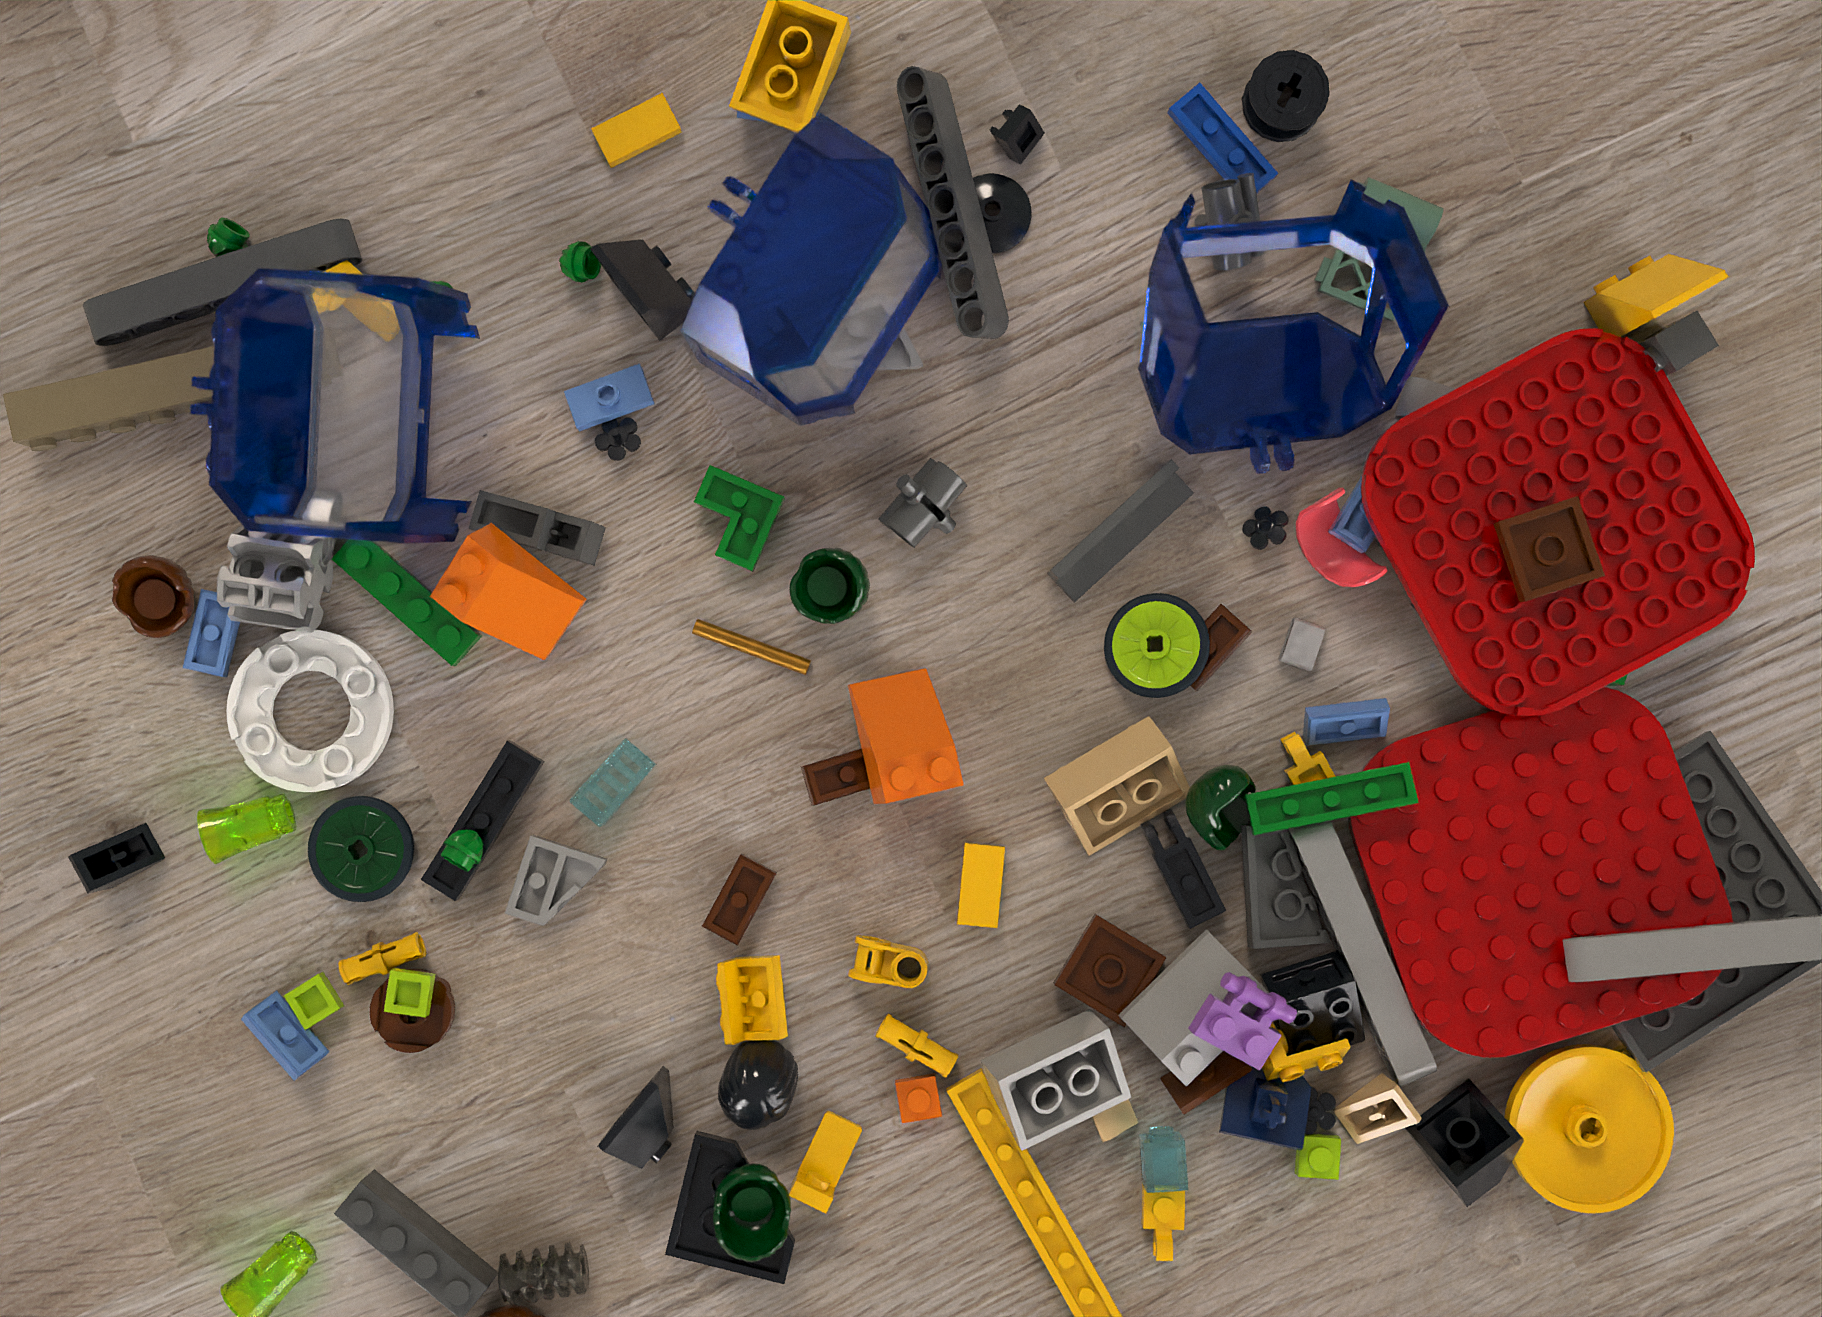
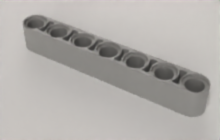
[1288,821,1437,1087]
[1562,914,1822,982]

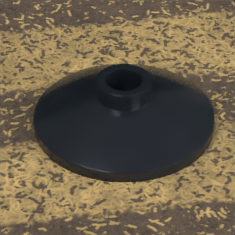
[952,173,1032,254]

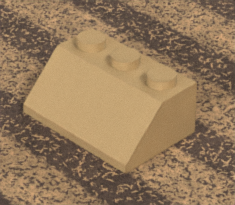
[1044,716,1190,856]

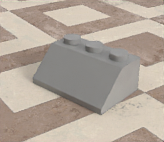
[1118,930,1269,1086]
[980,1009,1132,1151]

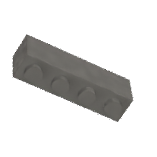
[334,1169,499,1317]

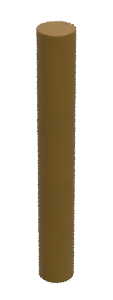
[692,619,811,675]

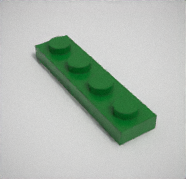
[332,529,482,666]
[1244,762,1419,836]

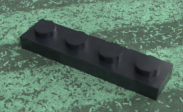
[421,740,545,901]

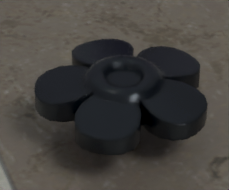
[595,417,641,461]
[1242,507,1289,550]
[1305,1086,1336,1134]

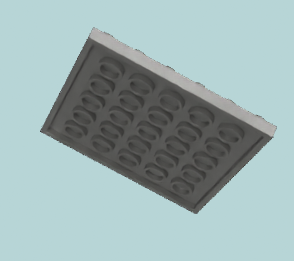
[1611,731,1822,1073]

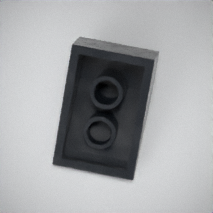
[591,239,698,341]

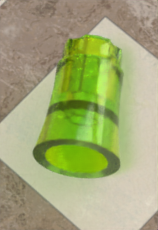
[197,794,297,864]
[220,1231,318,1317]

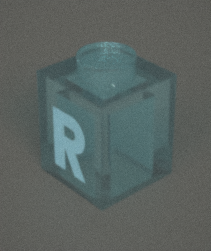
[1139,1126,1188,1193]

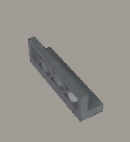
[1047,459,1194,603]

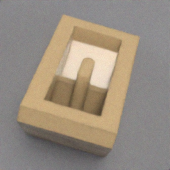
[1333,1073,1422,1144]

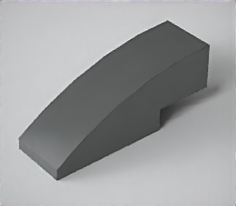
[468,490,606,566]

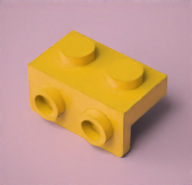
[716,955,788,1045]

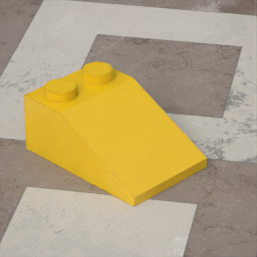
[729,0,851,136]
[1583,254,1728,337]

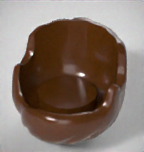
[112,555,194,638]

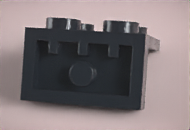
[1260,950,1365,1056]

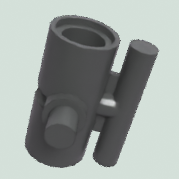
[1194,173,1265,270]
[878,458,967,548]

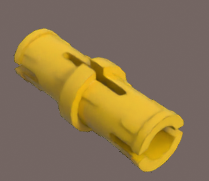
[338,932,426,985]
[875,1013,958,1078]

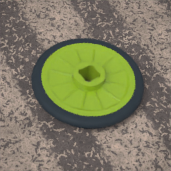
[1104,593,1210,698]

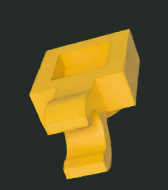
[1280,731,1336,785]
[1141,1184,1185,1261]

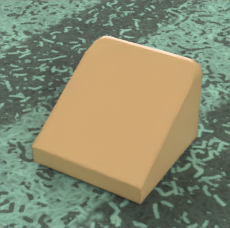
[1092,1099,1138,1143]

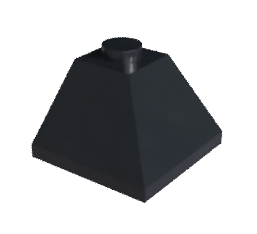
[597,1066,674,1169]
[1405,1079,1524,1207]

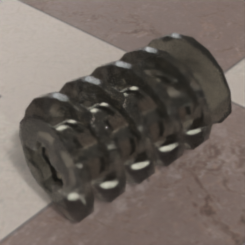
[498,1242,589,1306]

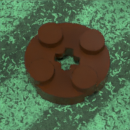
[370,969,455,1053]

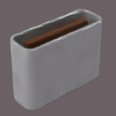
[1278,618,1326,671]

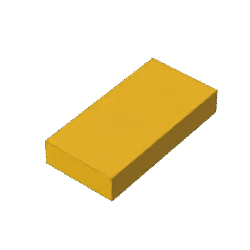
[591,93,682,168]
[957,842,1005,928]

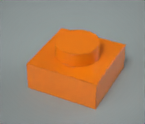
[895,1073,942,1123]

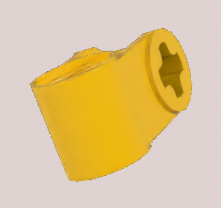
[848,935,928,988]

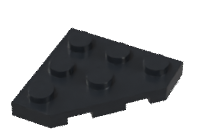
[665,1131,795,1284]

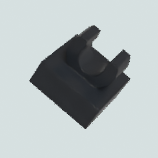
[990,104,1045,165]

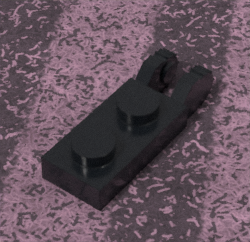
[1140,809,1226,929]

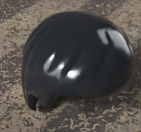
[718,1040,798,1130]

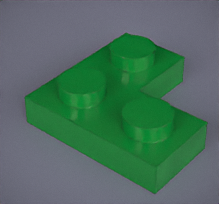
[694,465,785,572]

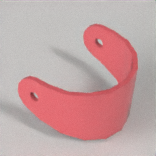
[1296,488,1388,588]

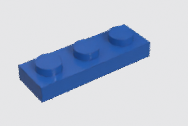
[1167,82,1278,193]

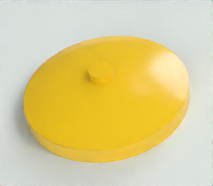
[1504,1044,1674,1213]

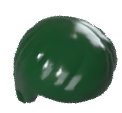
[789,548,870,624]
[1185,765,1256,851]
[713,1163,791,1262]

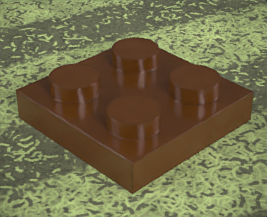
[1493,496,1605,603]
[1053,914,1167,1028]

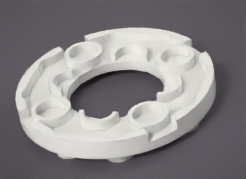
[226,630,394,792]

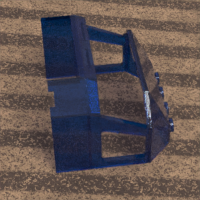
[1138,179,1449,474]

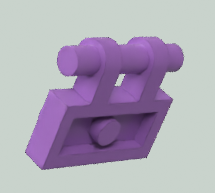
[1188,972,1297,1070]

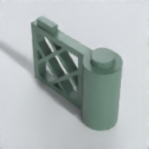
[1314,177,1444,322]

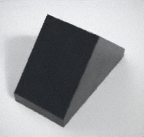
[68,823,165,893]

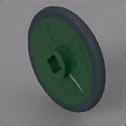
[308,796,414,902]

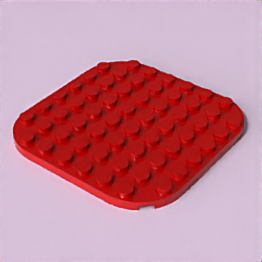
[1361,328,1755,716]
[1348,687,1733,1058]

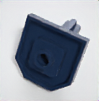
[1219,1066,1311,1151]

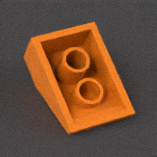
[430,523,587,660]
[848,668,964,804]

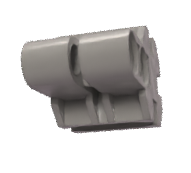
[217,483,344,633]

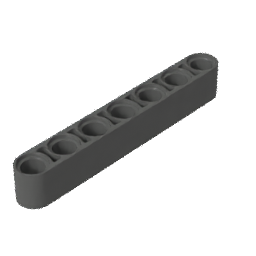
[896,66,1009,339]
[83,218,362,346]

